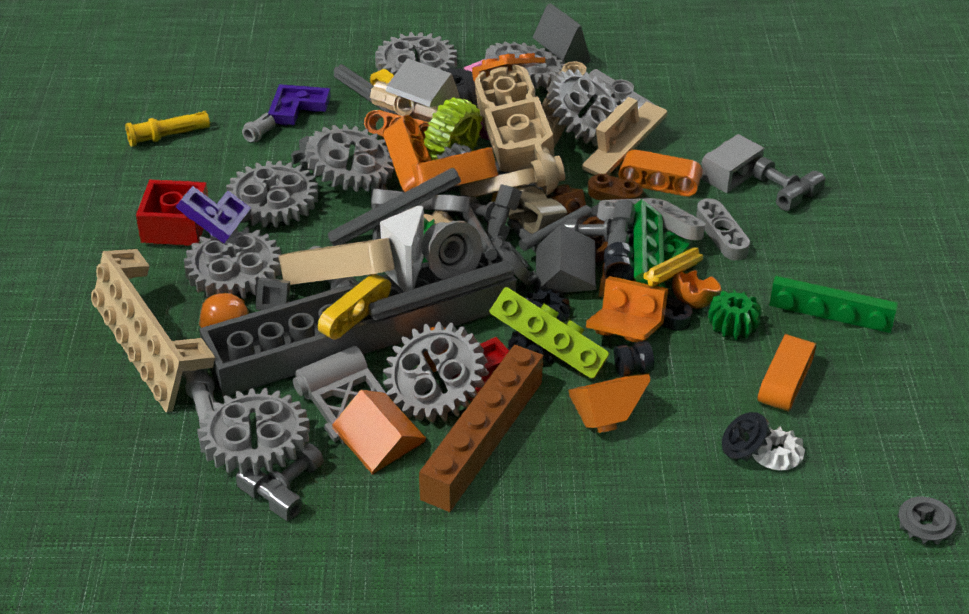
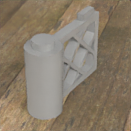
[293,346,386,445]

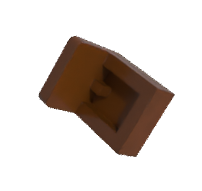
[546,184,586,215]

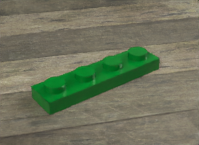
[634,199,665,288]
[769,276,898,333]

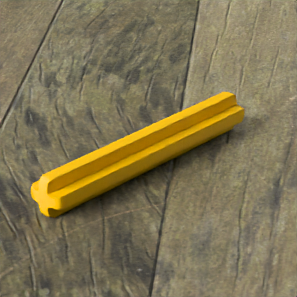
[644,247,703,287]

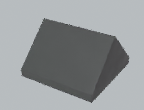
[533,3,591,64]
[536,224,596,294]

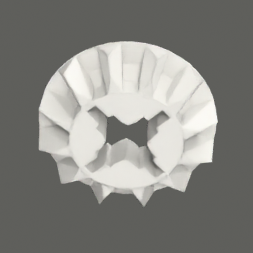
[752,426,805,470]

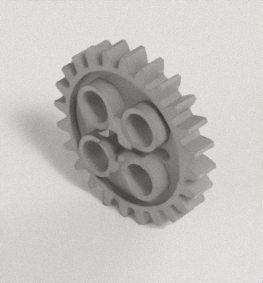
[375,32,457,75]
[485,42,565,89]
[546,69,620,146]
[305,124,394,192]
[225,161,318,228]
[184,227,281,299]
[383,322,488,423]
[197,388,310,475]

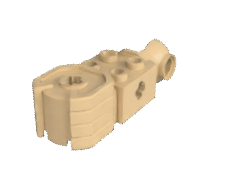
[475,64,565,196]

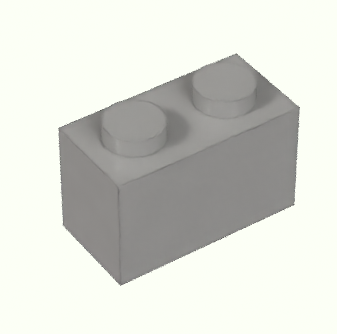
[701,134,764,193]

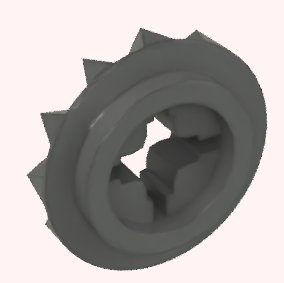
[897,496,956,545]

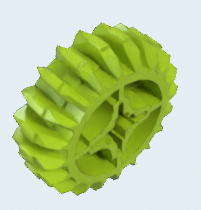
[424,97,482,161]

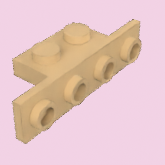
[582,97,667,175]

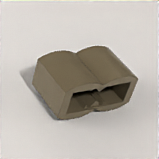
[508,185,567,234]

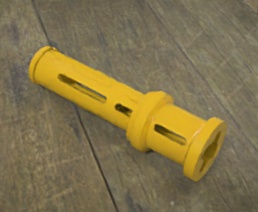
[125,111,210,147]

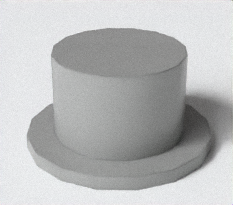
[421,221,483,280]

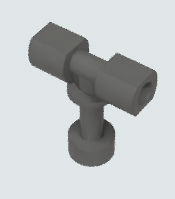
[752,157,826,211]
[456,184,522,242]
[564,200,636,246]
[236,443,324,522]

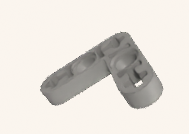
[372,189,470,212]
[597,198,706,240]

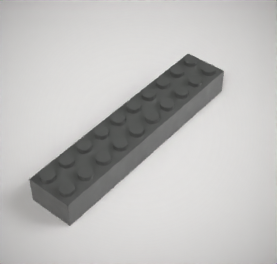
[199,252,516,397]

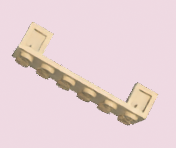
[91,249,215,412]

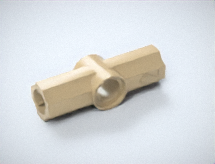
[370,81,438,122]

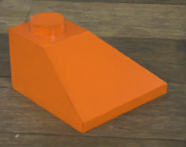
[568,374,650,433]

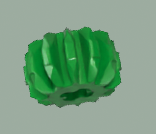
[708,289,762,340]

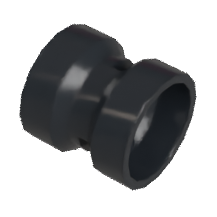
[604,242,634,280]
[613,341,654,377]

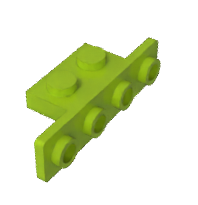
[490,287,610,379]

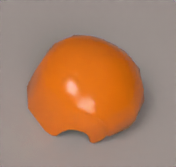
[672,270,722,309]
[199,293,249,328]

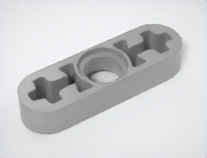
[696,199,750,260]

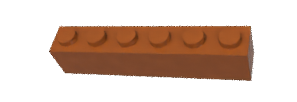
[419,344,543,512]

